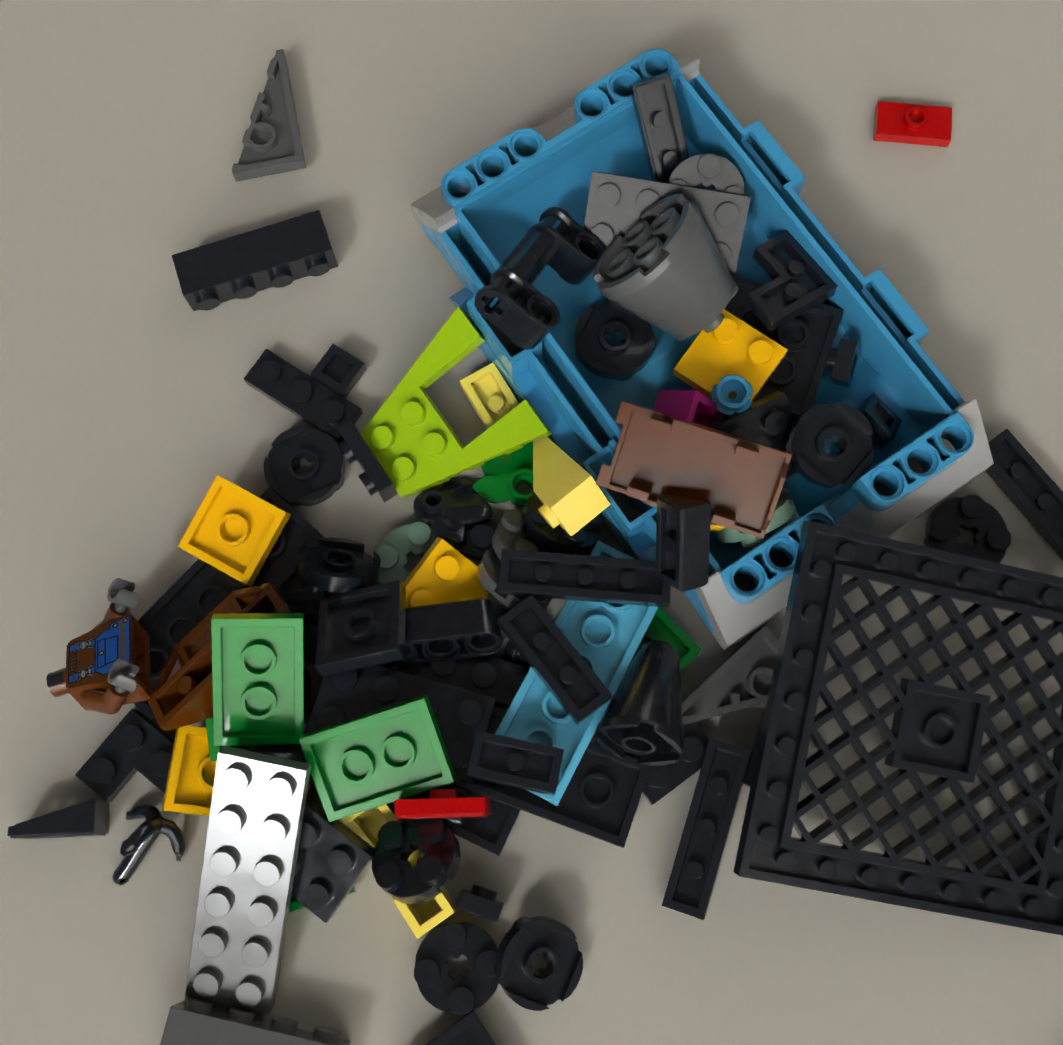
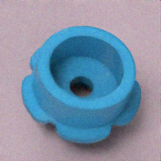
[711,375,753,415]

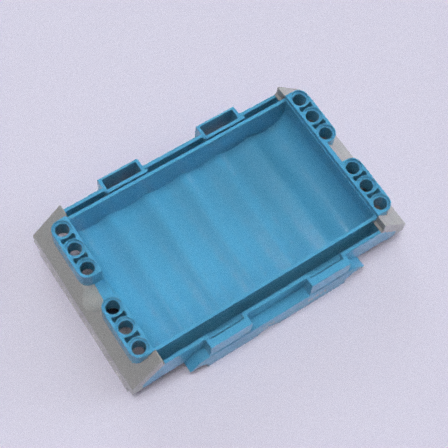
[410,49,994,650]

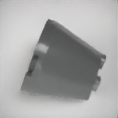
[593,194,739,342]

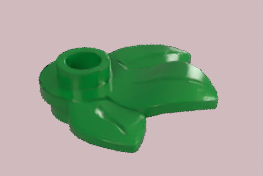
[473,441,534,507]

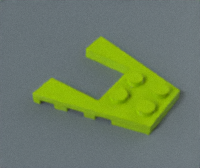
[360,307,552,499]

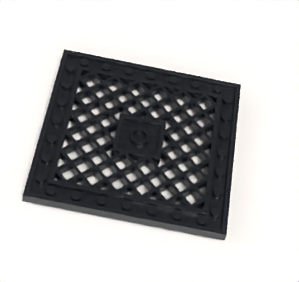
[733,521,1063,936]

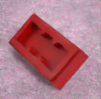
[873,101,952,147]
[395,789,491,819]

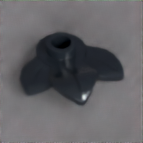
[413,478,493,543]

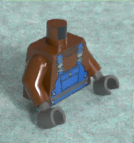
[46,578,151,715]

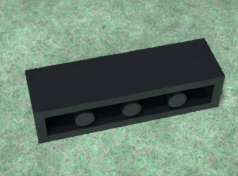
[172,210,338,311]

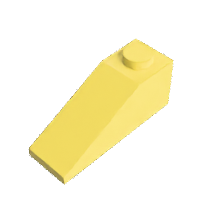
[533,437,611,536]

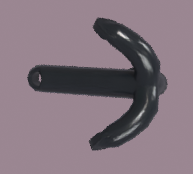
[112,804,186,885]

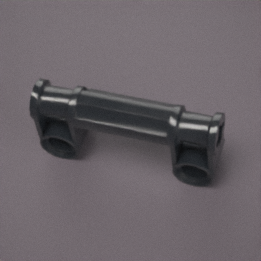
[475,207,605,350]

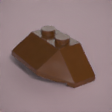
[147,583,291,731]

